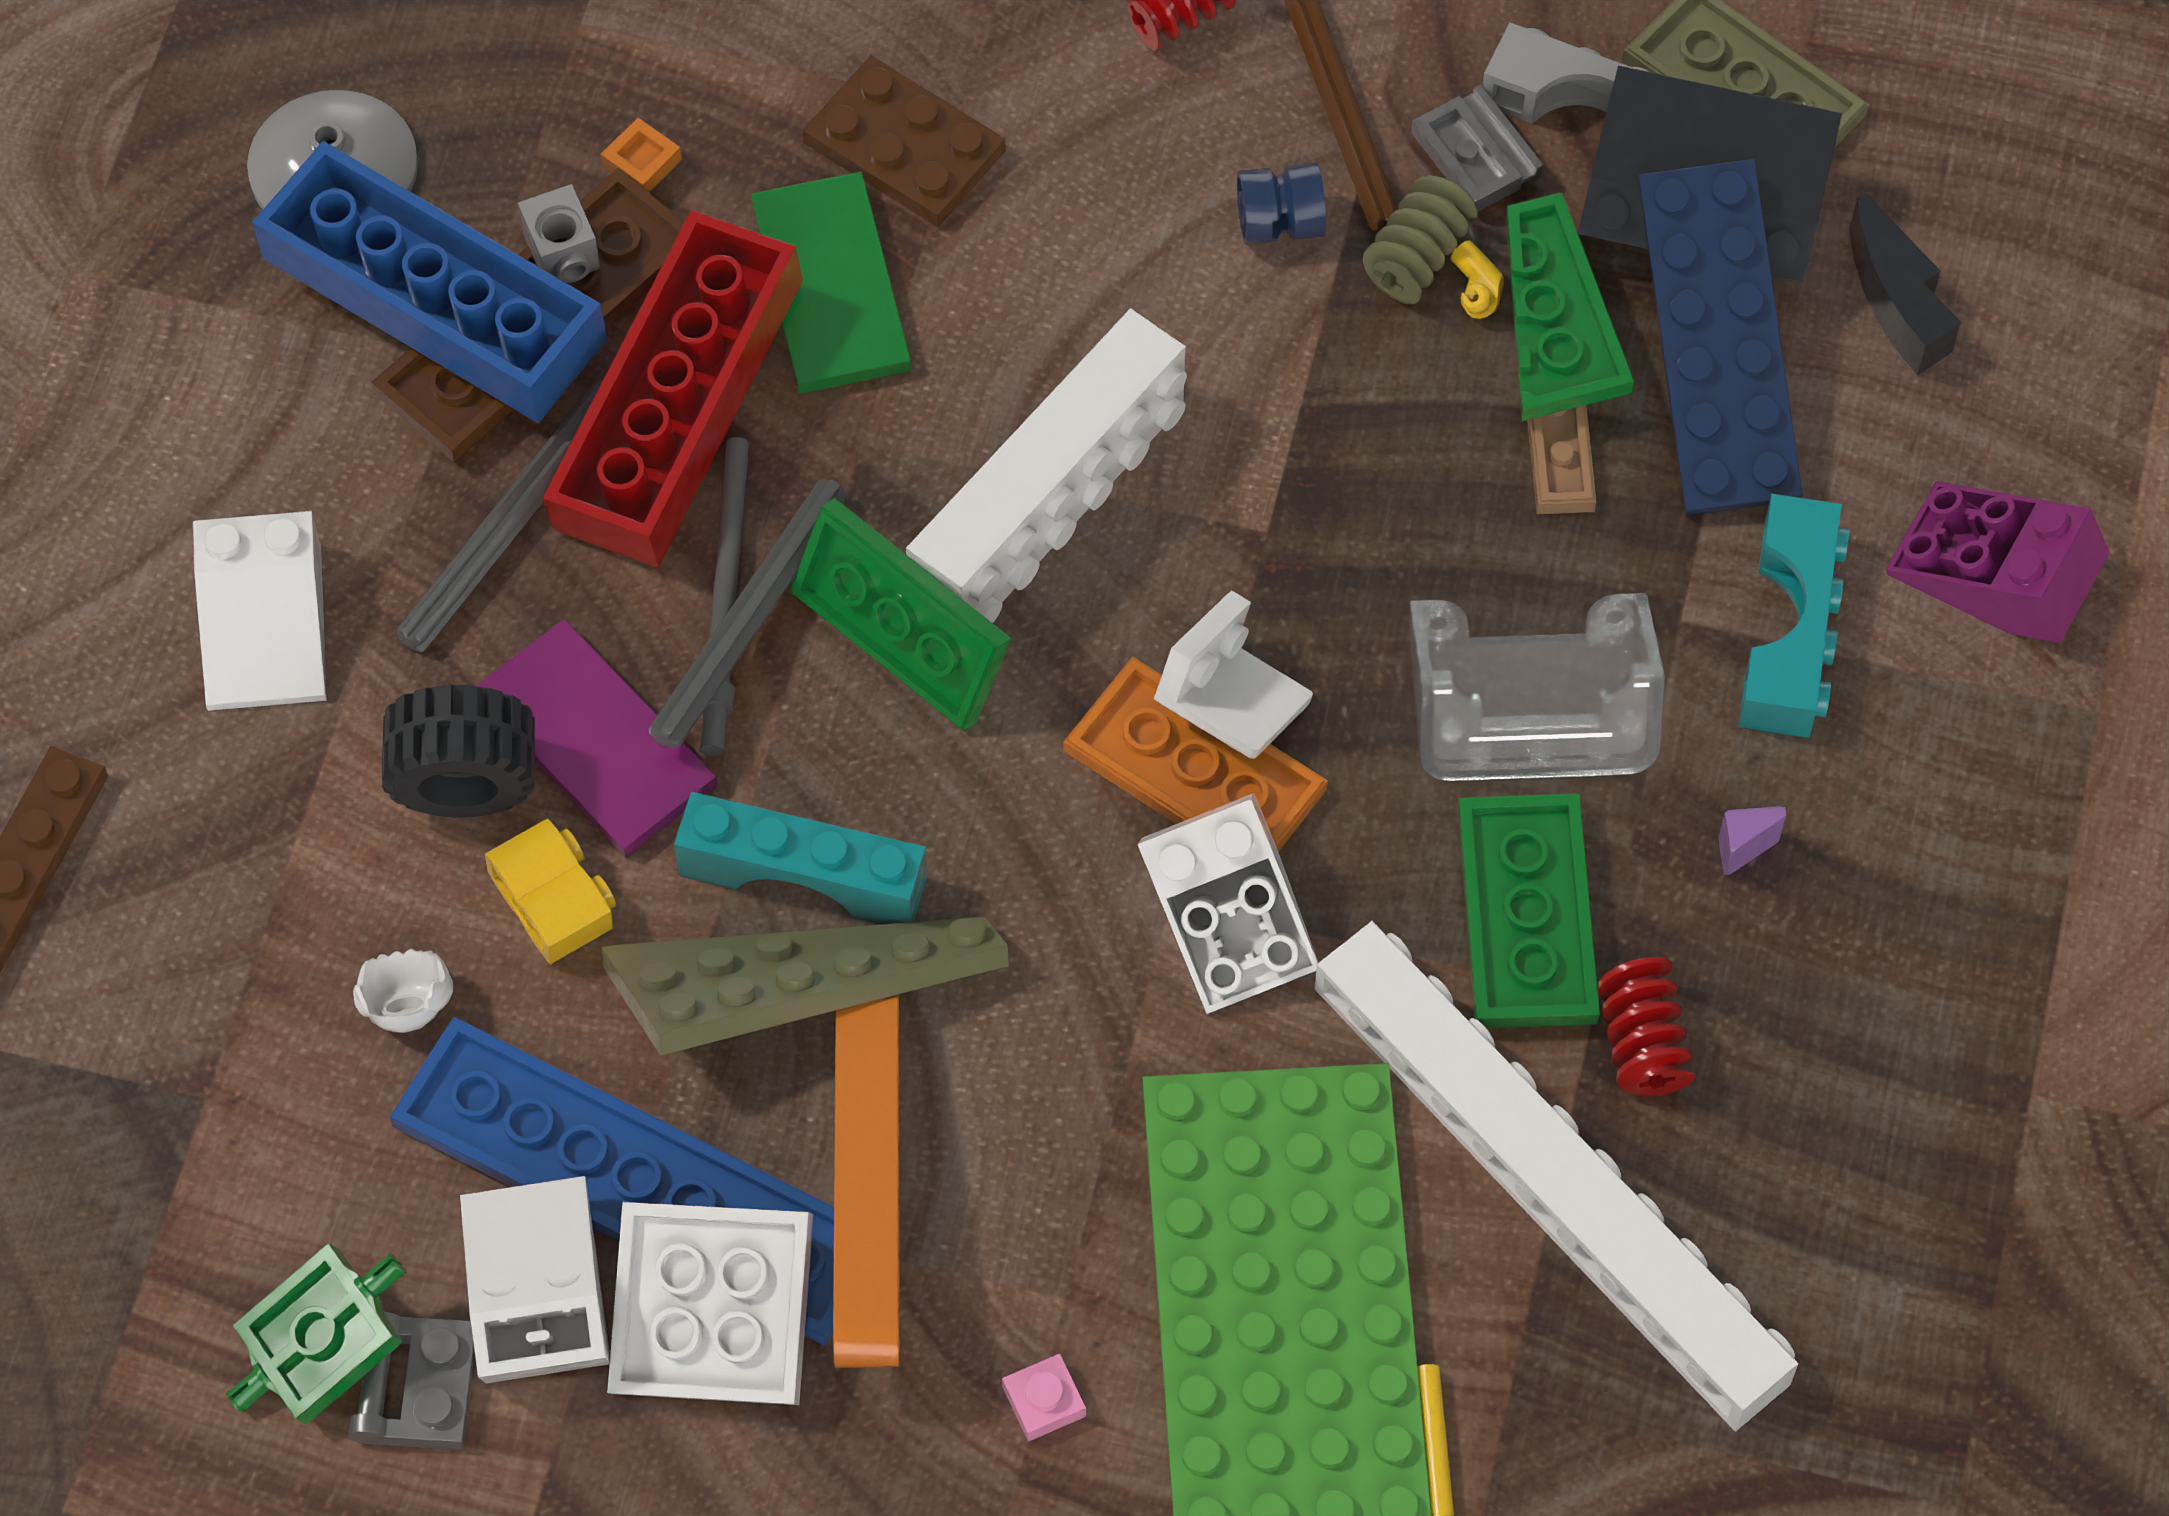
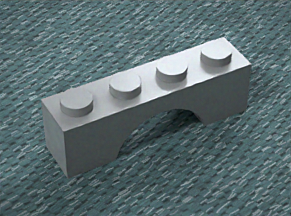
[1482,22,1649,124]

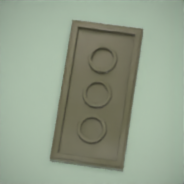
[1622,0,1869,148]

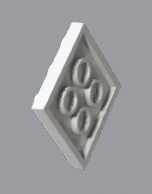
[607,1202,813,1405]

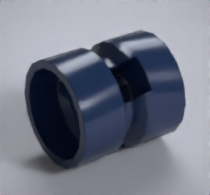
[1236,163,1326,245]

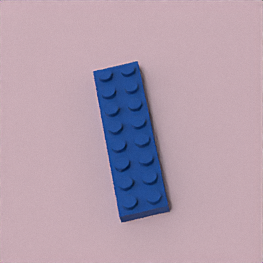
[390,1017,834,1346]

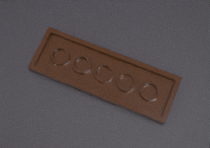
[371,168,684,462]

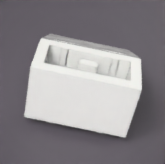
[1138,793,1319,1014]
[460,1176,610,1383]

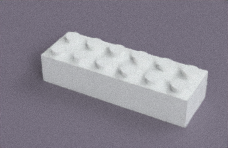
[906,308,1187,623]

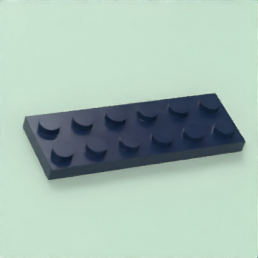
[1638,159,1803,516]

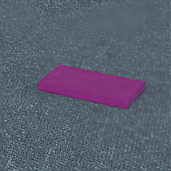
[476,619,718,858]

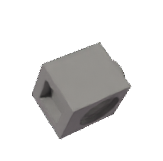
[518,184,600,283]

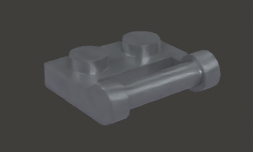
[348,1312,476,1450]

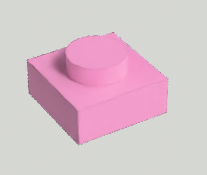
[1002,1354,1086,1442]

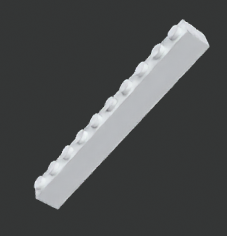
[1314,921,1798,1432]

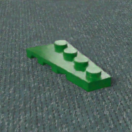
[1506,192,1634,421]

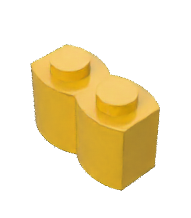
[485,818,616,965]

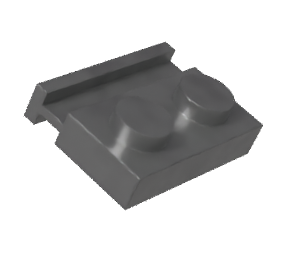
[1411,84,1544,211]

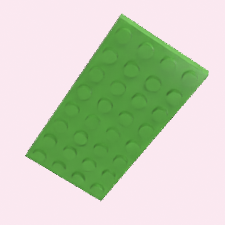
[1142,1063,1431,1516]

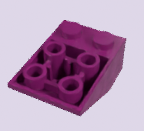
[1886,481,2110,643]

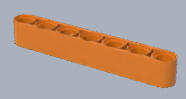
[833,995,900,1368]

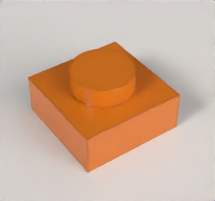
[601,118,682,192]

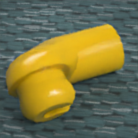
[1451,240,1504,319]

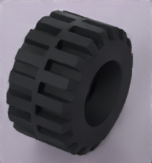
[382,685,535,818]

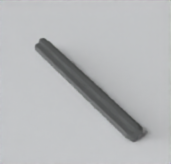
[397,379,603,653]
[649,479,847,749]

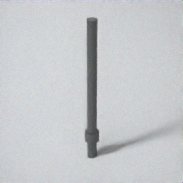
[700,437,749,757]

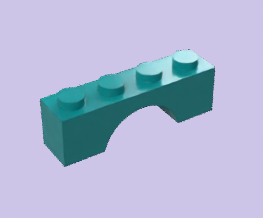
[1738,494,1850,738]
[674,792,927,924]

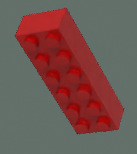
[542,210,803,568]

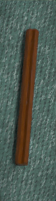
[1284,0,1398,232]

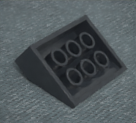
[1578,65,1842,282]

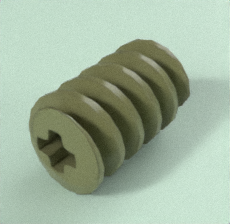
[1363,175,1478,304]

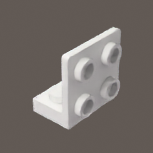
[1154,590,1313,759]

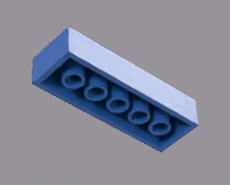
[252,141,608,423]

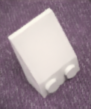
[193,511,327,711]

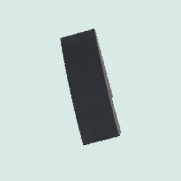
[1849,193,1961,376]

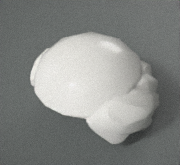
[353,948,453,1033]

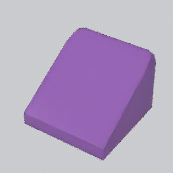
[1718,806,1786,875]

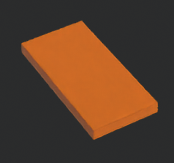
[1063,656,1328,852]

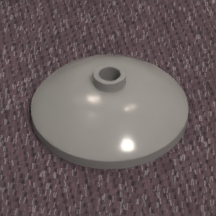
[247,90,418,210]

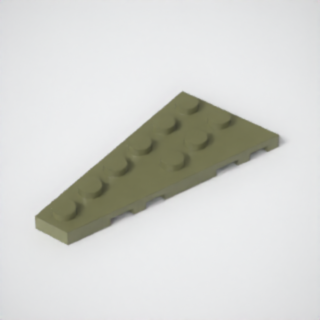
[600,917,1009,1056]

